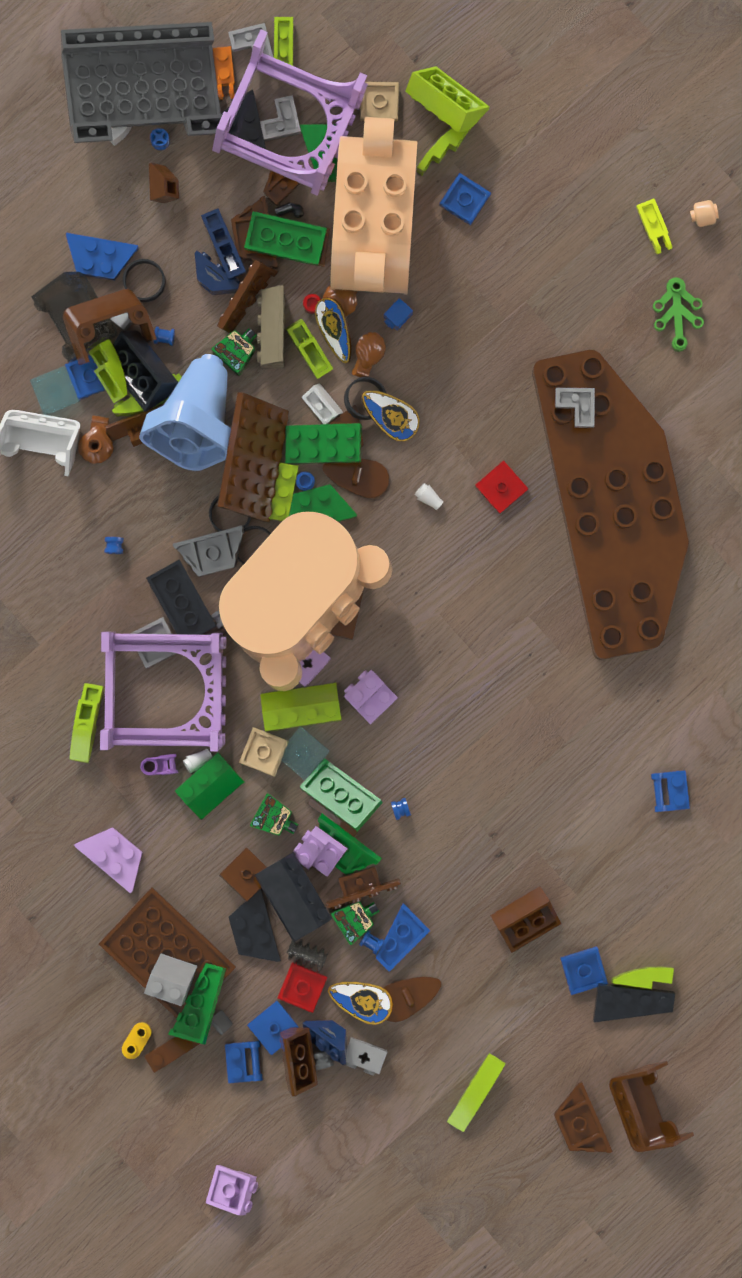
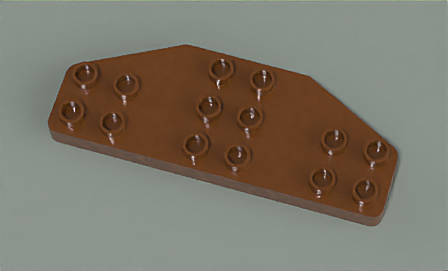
[532,350,689,660]

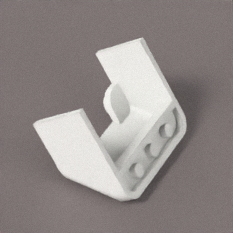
[0,410,80,476]

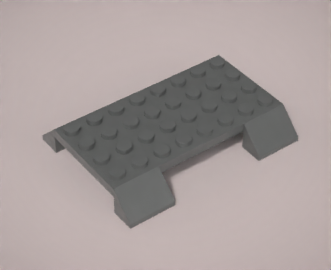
[61,22,223,143]

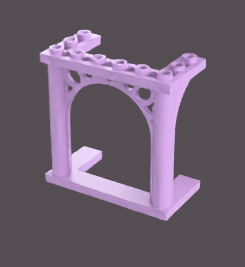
[212,30,368,196]
[100,631,226,751]

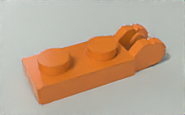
[212,46,235,100]

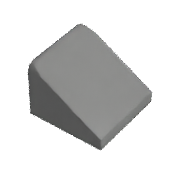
[110,313,133,331]

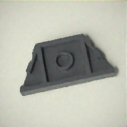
[173,526,244,577]

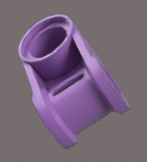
[140,754,178,776]

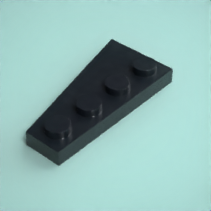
[593,983,675,1023]

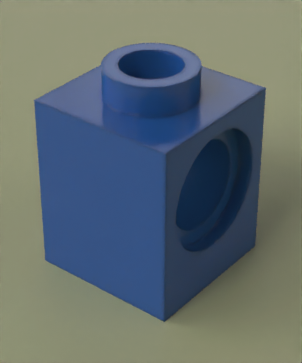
[384,298,413,331]

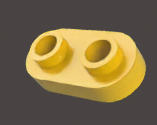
[122,1022,152,1059]

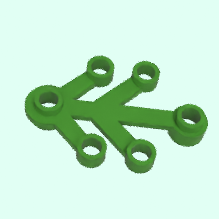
[652,277,704,352]

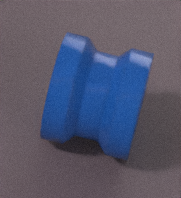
[150,128,170,151]
[104,537,124,554]
[391,798,411,820]

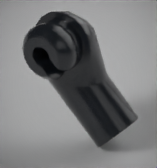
[275,202,304,218]

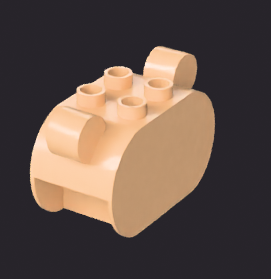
[331,117,417,295]
[219,512,392,691]

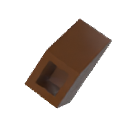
[149,163,179,203]

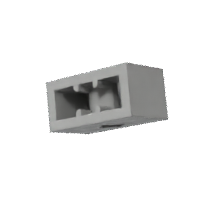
[345,1037,387,1076]

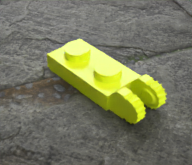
[636,199,673,254]

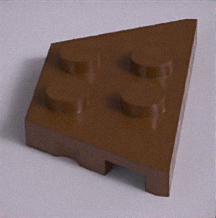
[231,196,278,269]
[554,1081,613,1153]

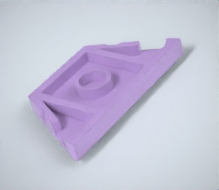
[74,827,143,893]

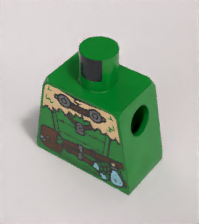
[211,328,257,376]
[250,793,299,836]
[331,901,380,945]

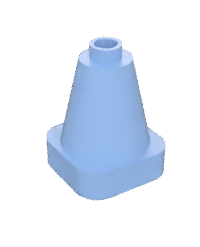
[139,354,231,471]

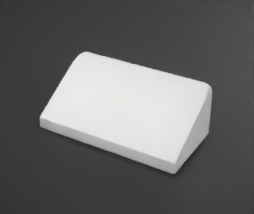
[302,384,343,424]

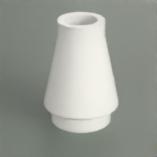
[415,483,444,510]
[183,749,212,774]

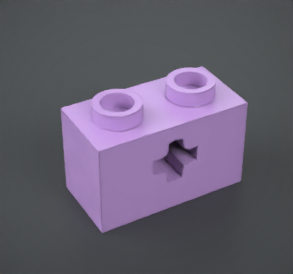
[299,650,331,687]

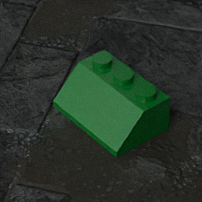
[175,753,244,820]

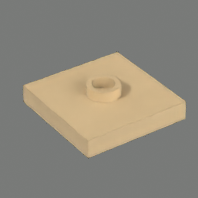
[360,82,399,121]
[239,727,289,777]

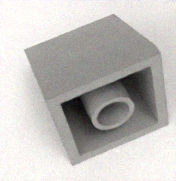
[144,953,197,1006]

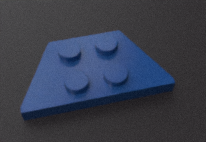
[66,233,139,281]

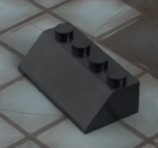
[113,331,178,411]
[255,852,332,942]

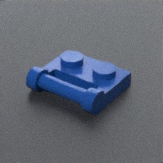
[651,770,690,812]
[225,1041,263,1083]

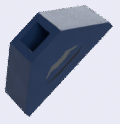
[195,251,241,295]
[303,1020,347,1065]

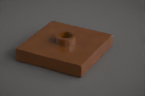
[219,847,267,902]

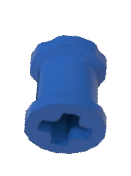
[153,326,175,346]
[359,930,384,955]

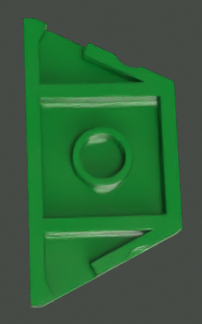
[289,484,357,522]
[318,813,382,875]

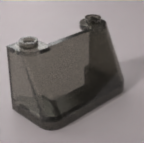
[31,271,118,362]

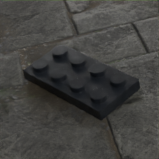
[146,559,217,635]

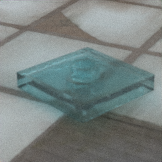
[30,366,80,415]
[281,726,330,780]

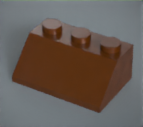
[490,886,562,953]
[279,1027,318,1096]

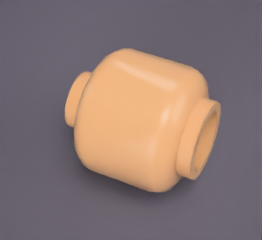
[690,200,719,227]

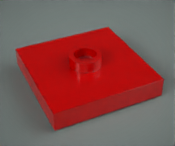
[475,460,528,514]
[277,962,328,1013]

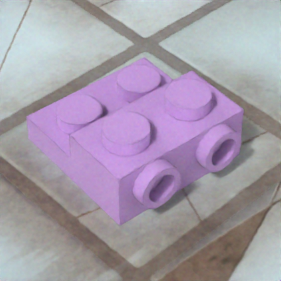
[344,670,398,725]
[293,826,347,877]
[206,1165,258,1216]

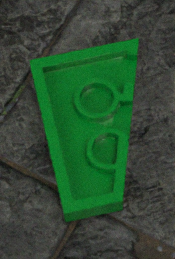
[300,124,337,182]

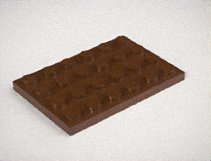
[218,392,289,523]
[99,887,236,1018]

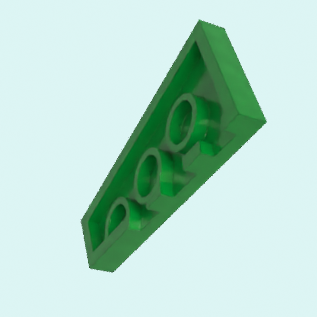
[168,963,226,1045]

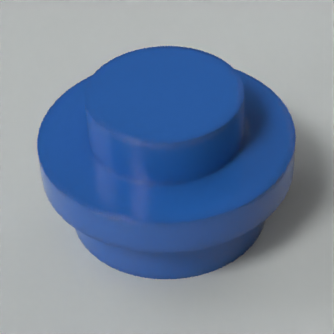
[296,472,315,491]

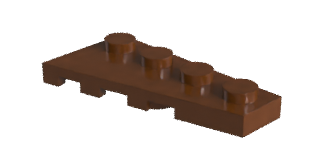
[217,260,278,333]

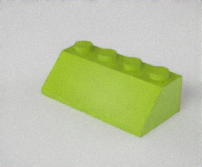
[405,66,490,132]
[260,683,342,732]

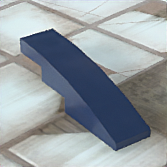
[201,208,246,280]

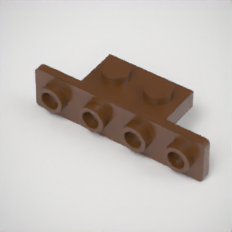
[105,403,165,447]
[326,866,401,910]

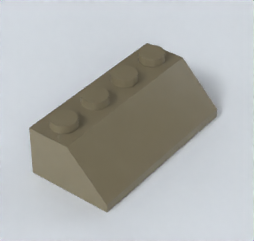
[257,286,285,369]

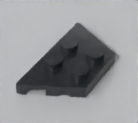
[221,90,266,149]
[228,889,281,962]

